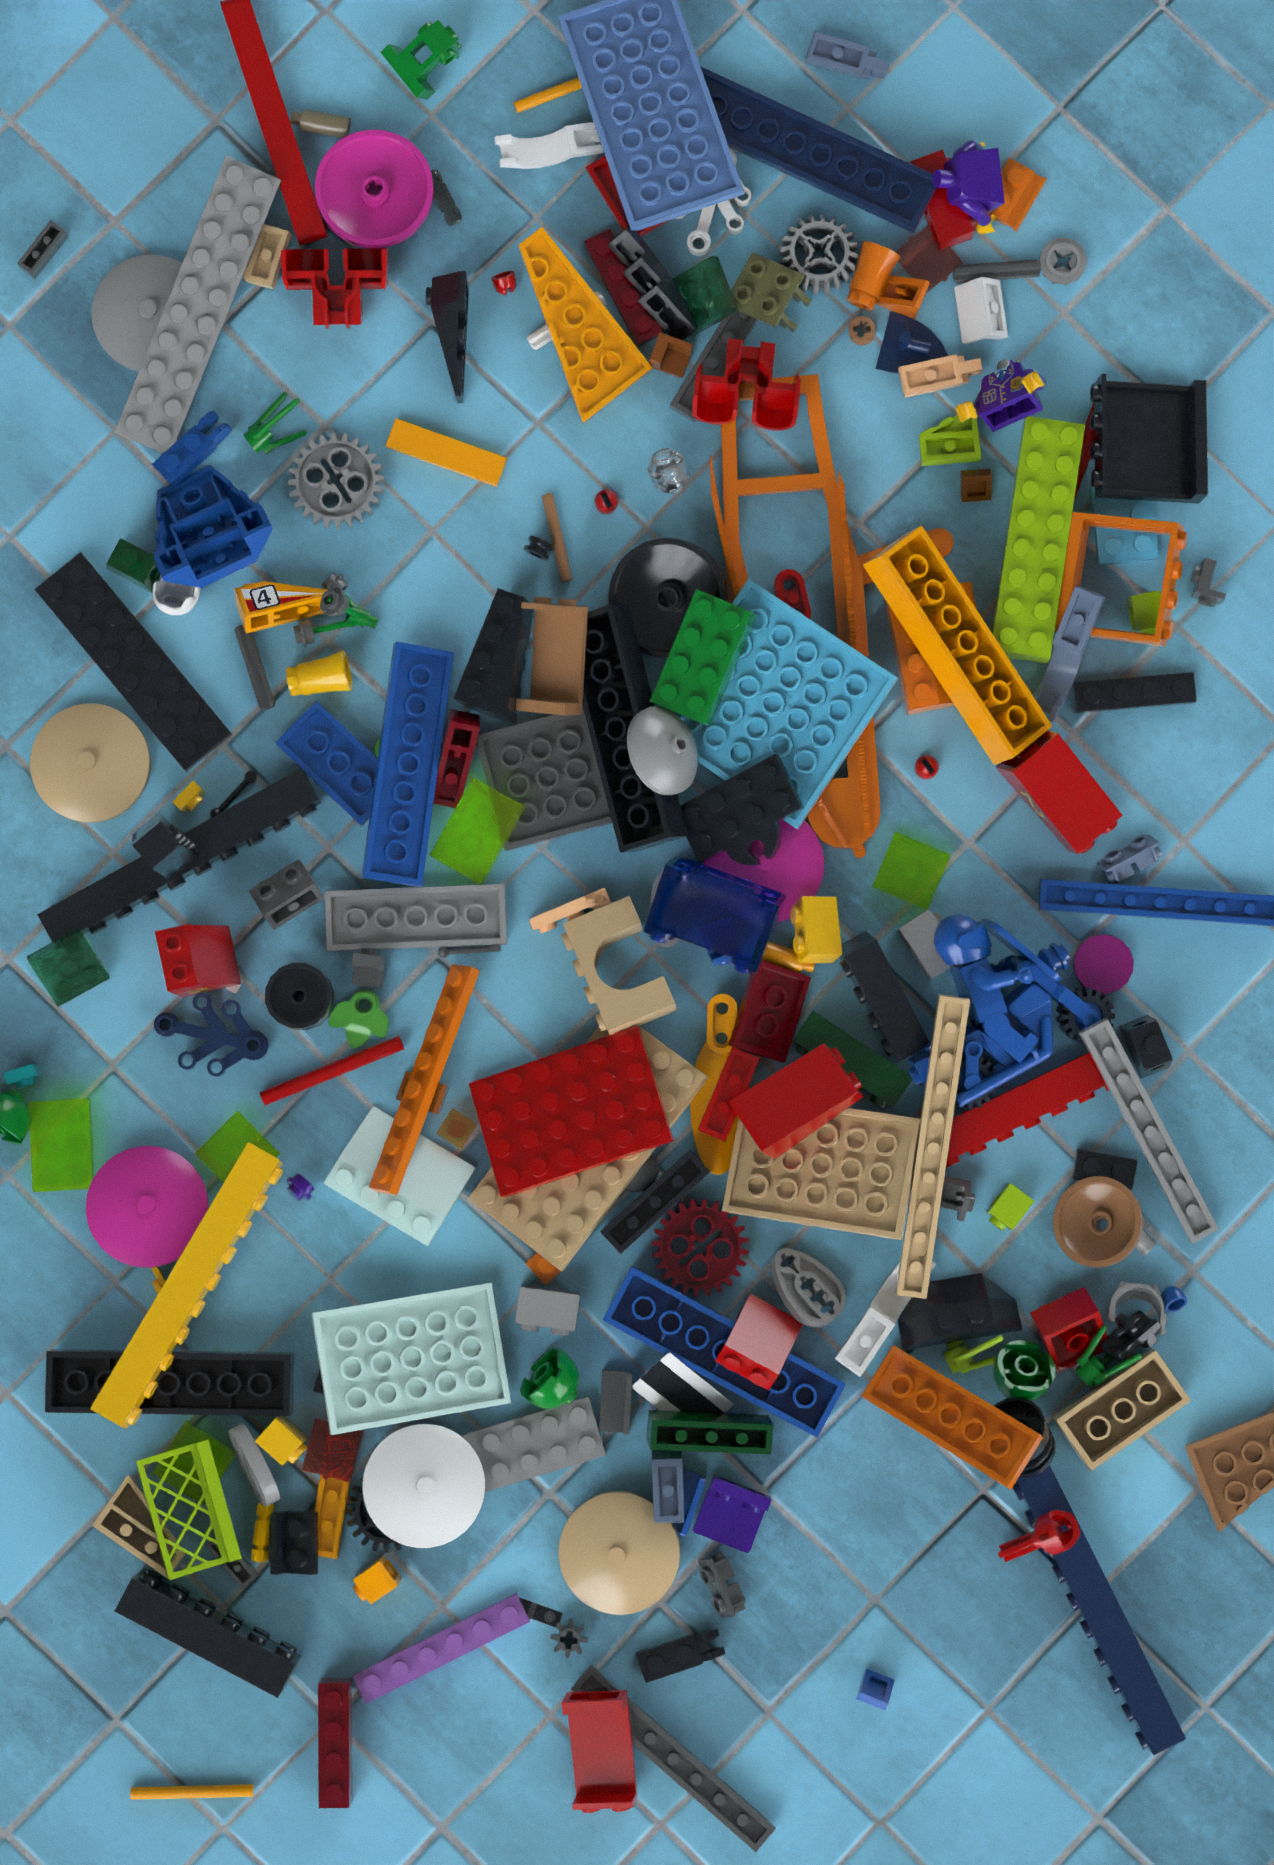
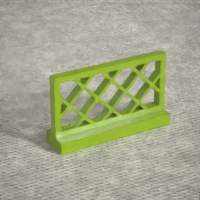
[136,1439,242,1581]

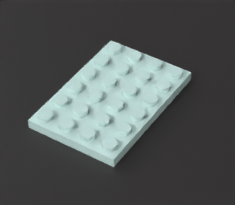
[311,1283,511,1435]

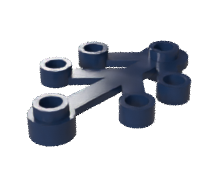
[154,993,269,1077]

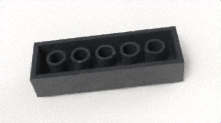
[114,1569,302,1698]

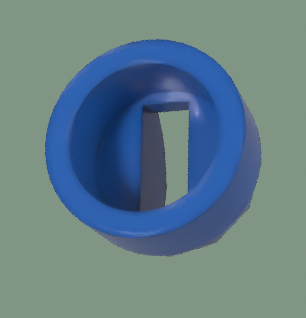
[1161,1286,1187,1313]

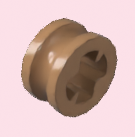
[849,316,875,345]

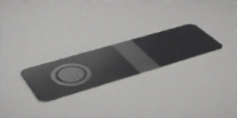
[519,1597,563,1628]

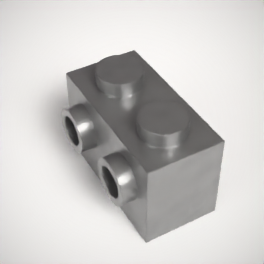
[249,859,324,930]

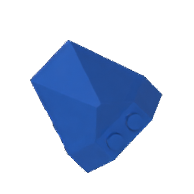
[154,465,273,588]

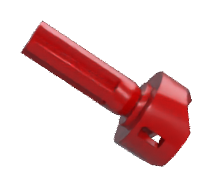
[998,1510,1080,1562]

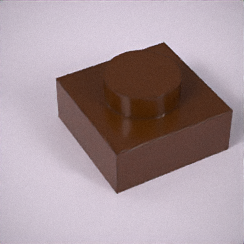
[960,468,992,502]

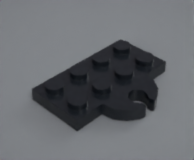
[680,754,804,866]

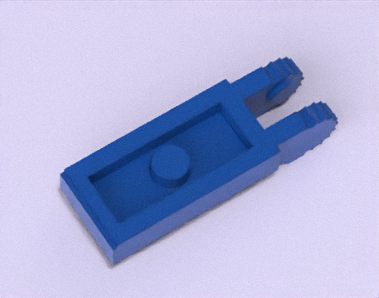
[152,410,231,487]

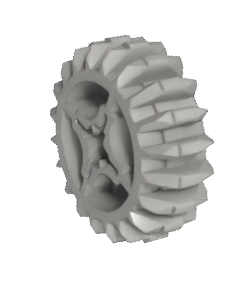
[779,213,859,294]

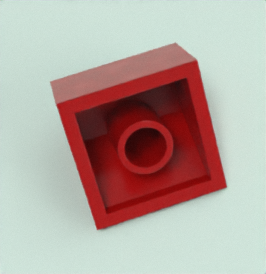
[1030,1287,1107,1374]

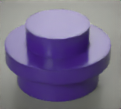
[286,1173,315,1201]

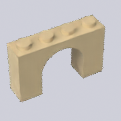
[561,896,677,1035]

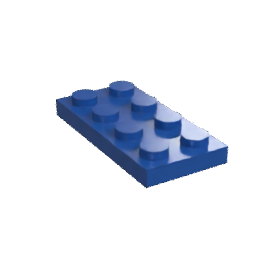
[275,700,377,827]

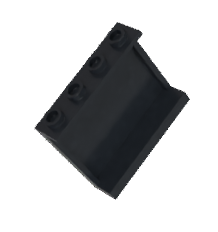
[1090,374,1208,504]

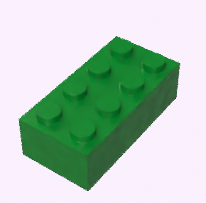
[650,589,757,726]

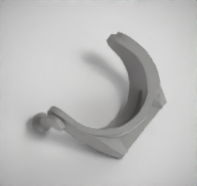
[1108,1281,1167,1335]

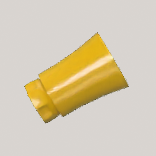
[286,650,353,696]

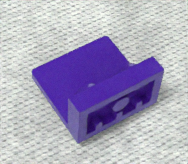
[693,1474,772,1553]

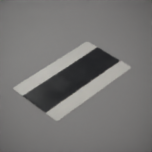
[632,1353,733,1413]

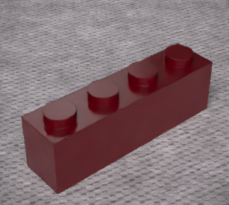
[318,1677,353,1808]

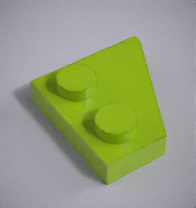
[918,415,981,466]

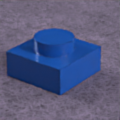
[856,1668,895,1710]

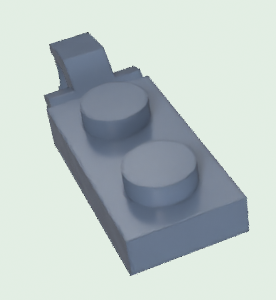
[805,31,889,79]

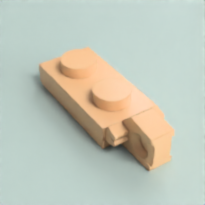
[898,354,983,398]
[529,887,611,933]

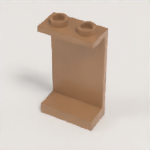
[516,597,588,716]

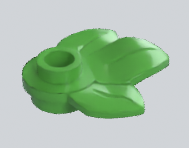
[328,990,389,1049]

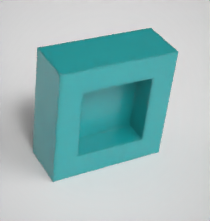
[3,1064,41,1089]

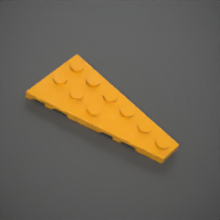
[518,227,653,424]

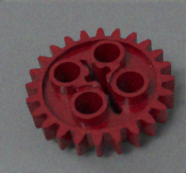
[651,1198,749,1297]

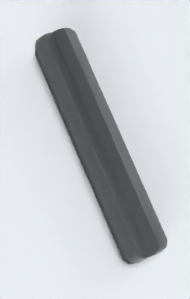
[953,259,1041,283]
[234,625,275,710]

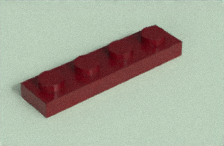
[584,228,663,347]

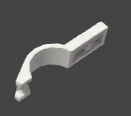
[494,122,604,169]
[834,1261,936,1376]

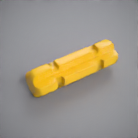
[251,1502,274,1563]

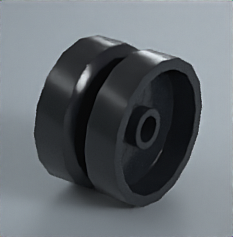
[265,963,335,1030]

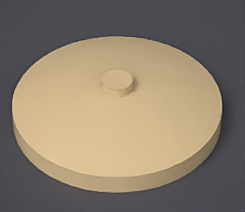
[30,703,151,823]
[559,1491,681,1615]

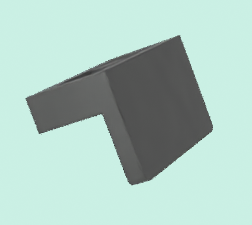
[599,1370,633,1435]

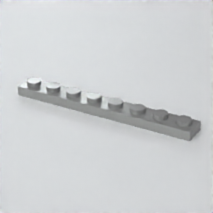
[1079,1018,1219,1244]

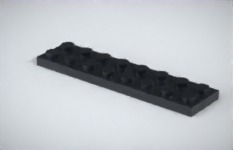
[34,552,232,772]

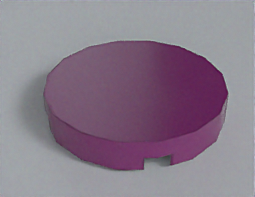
[1073,935,1134,994]

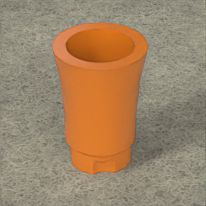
[846,241,901,311]

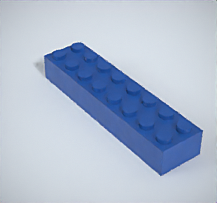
[603,1266,846,1438]

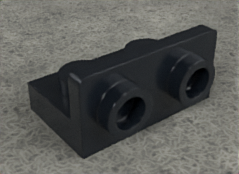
[269,1510,318,1575]

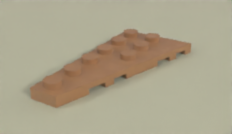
[1184,1411,1274,1532]

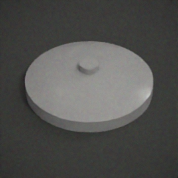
[91,255,182,372]

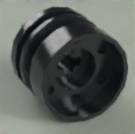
[994,1397,1056,1478]

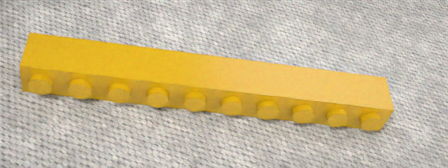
[90,1142,283,1429]

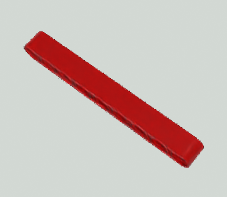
[220,0,328,246]

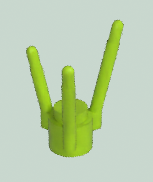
[943,1335,1003,1374]

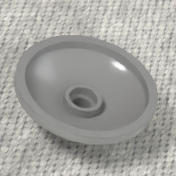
[627,706,698,796]

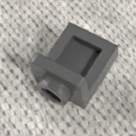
[1190,558,1226,607]
[352,948,386,988]
[940,1176,975,1221]

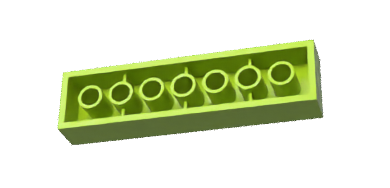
[991,416,1085,664]

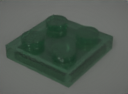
[672,256,738,336]
[27,927,110,1007]

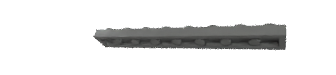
[571,1665,776,1852]

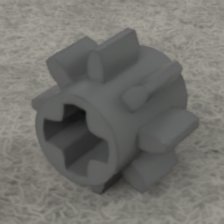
[550,1618,588,1658]

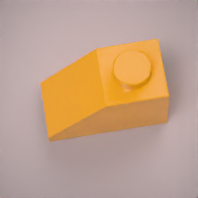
[353,1554,402,1604]

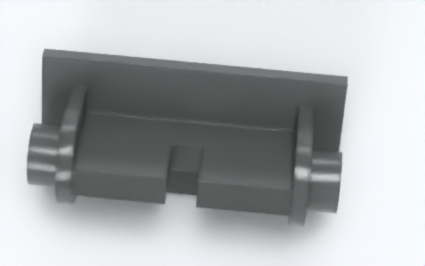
[698,1551,746,1617]

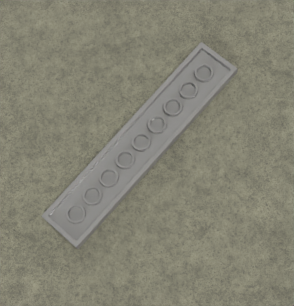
[114,156,281,453]

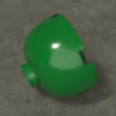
[0,1088,31,1145]
[993,1340,1056,1401]
[520,1348,579,1410]

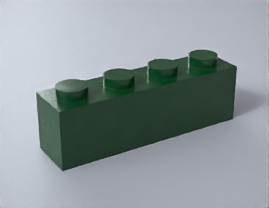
[792,1011,912,1110]
[646,1410,773,1455]

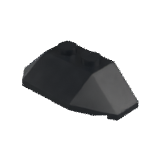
[897,1273,1022,1350]

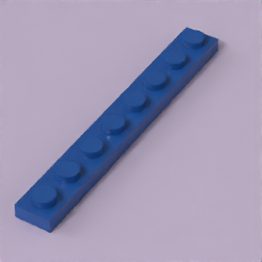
[1038,879,1274,927]

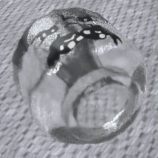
[647,448,690,494]

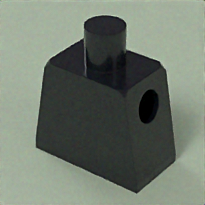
[1119,1015,1173,1079]

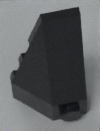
[426,271,469,403]

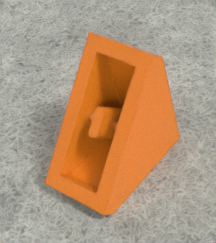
[876,275,930,320]

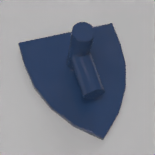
[876,312,948,374]

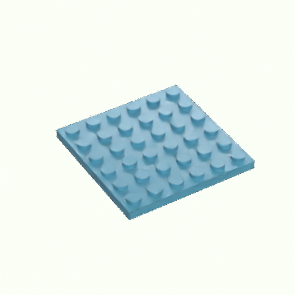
[666,579,898,829]

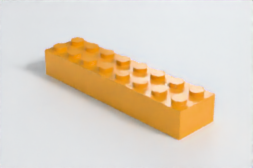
[863,525,1052,765]

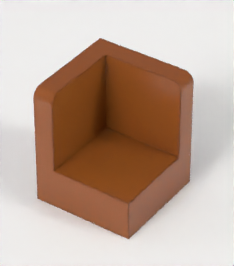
[649,333,693,378]

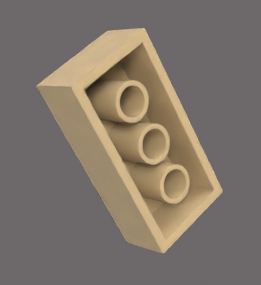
[1052,1348,1191,1471]

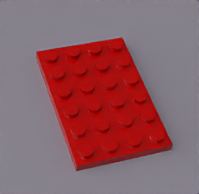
[468,1026,674,1198]

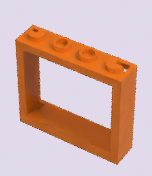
[1055,512,1187,646]

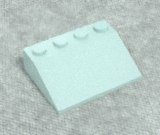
[323,1106,476,1246]

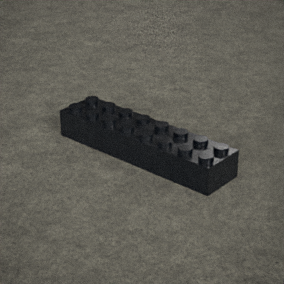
[582,604,688,853]
[45,1349,294,1416]

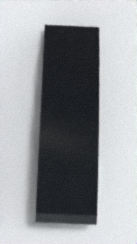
[608,226,698,340]

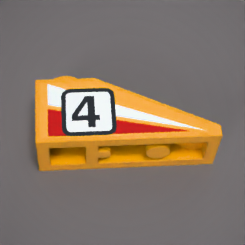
[234,581,328,634]

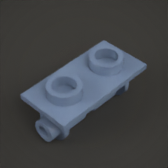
[1097,835,1163,884]

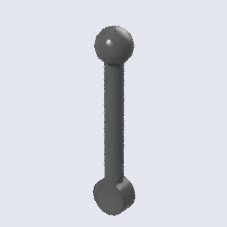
[438,945,501,958]

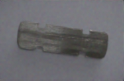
[431,169,462,226]

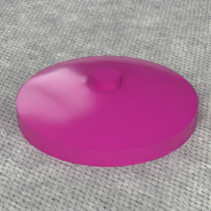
[315,130,434,249]
[704,820,824,925]
[86,1146,208,1268]

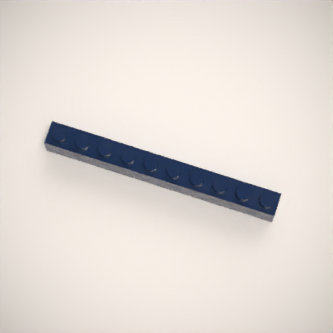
[1012,1465,1186,1756]

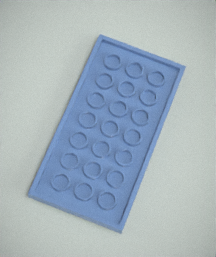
[558,0,744,231]

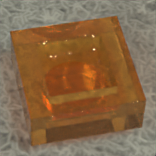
[436,1108,478,1150]

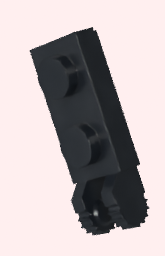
[636,1628,726,1683]

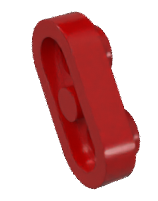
[774,569,811,619]

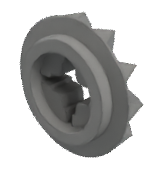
[1039,238,1087,286]

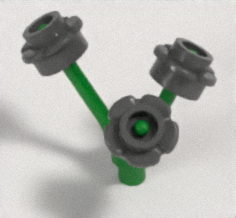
[293,573,379,648]

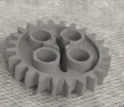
[287,432,385,530]

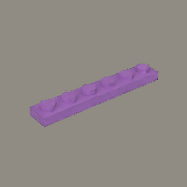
[352,1593,530,1704]

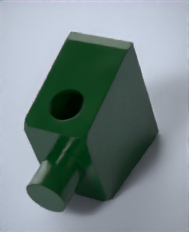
[106,538,160,593]

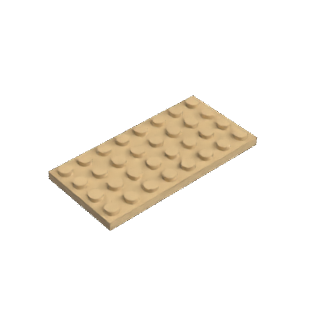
[468,1026,708,1272]

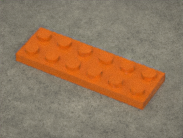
[861,1345,1043,1490]

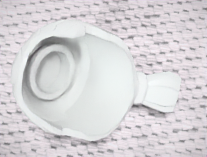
[152,575,200,615]

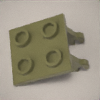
[724,252,811,332]

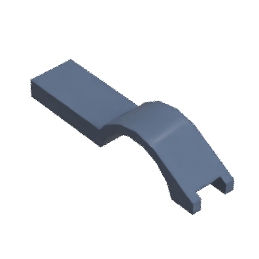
[1033,586,1105,722]
[650,1403,684,1524]

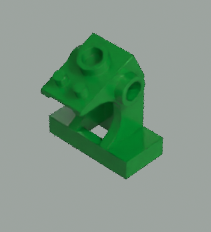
[381,20,461,100]

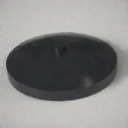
[608,538,728,658]

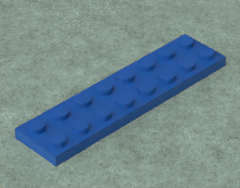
[361,641,454,887]

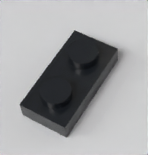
[1072,1149,1138,1190]

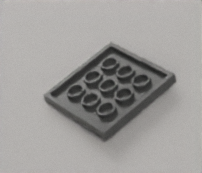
[476,707,612,851]

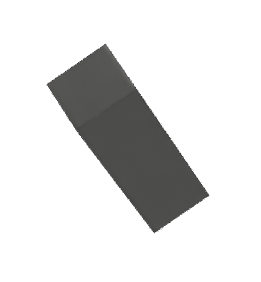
[17,220,68,279]
[205,1538,259,1589]

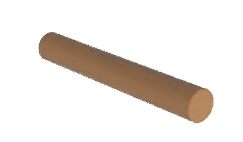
[542,493,573,583]

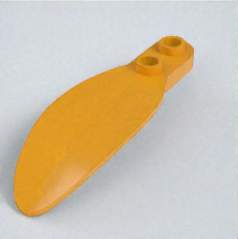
[690,993,749,1175]

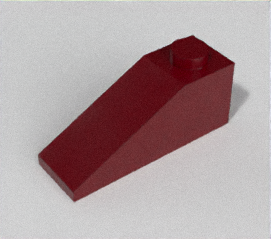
[433,709,480,809]

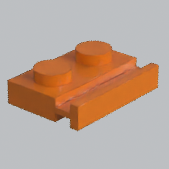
[989,158,1047,232]

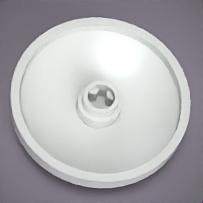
[362,1424,485,1548]

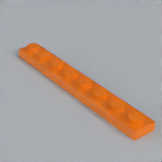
[369,964,480,1196]

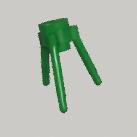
[243,392,306,454]
[1075,1325,1142,1388]

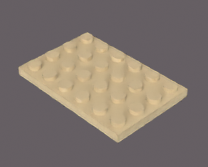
[722,1108,920,1240]

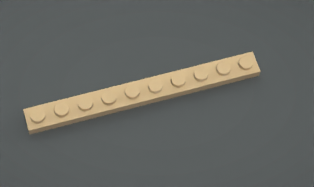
[895,994,970,1299]

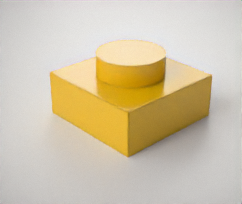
[172,781,205,813]

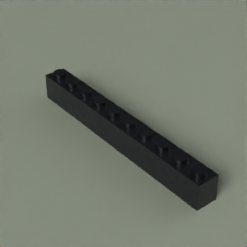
[37,769,321,949]

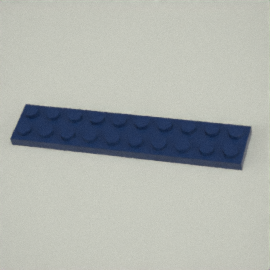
[700,66,937,233]

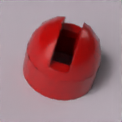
[491,271,517,295]
[594,489,618,515]
[914,755,939,780]

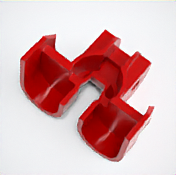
[281,248,389,329]
[692,339,801,431]

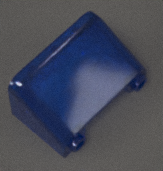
[643,856,786,974]

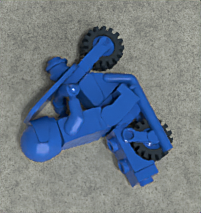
[908,914,1115,1109]

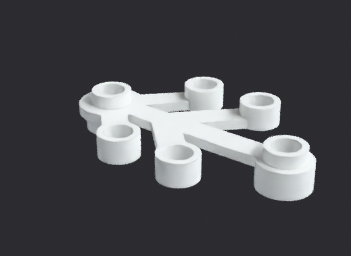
[674,147,752,256]

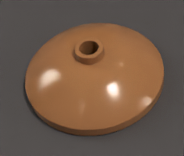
[1053,1176,1143,1268]

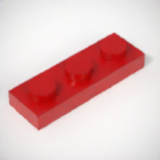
[697,1047,760,1142]

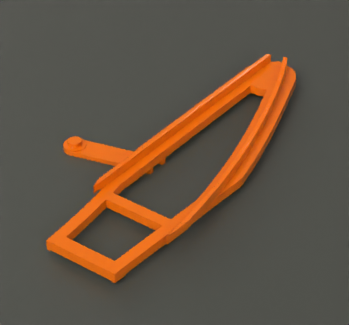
[710,374,954,859]

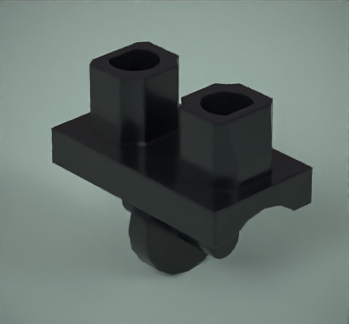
[1100,1310,1161,1363]

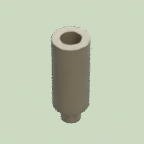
[290,109,351,138]

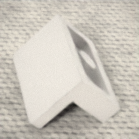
[954,277,1008,344]

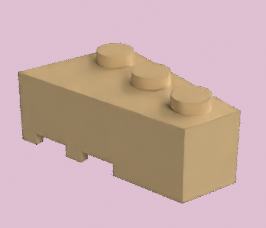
[92,1475,186,1578]

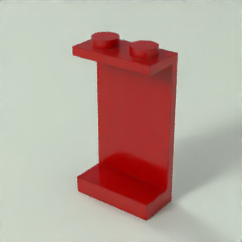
[562,1690,638,1813]

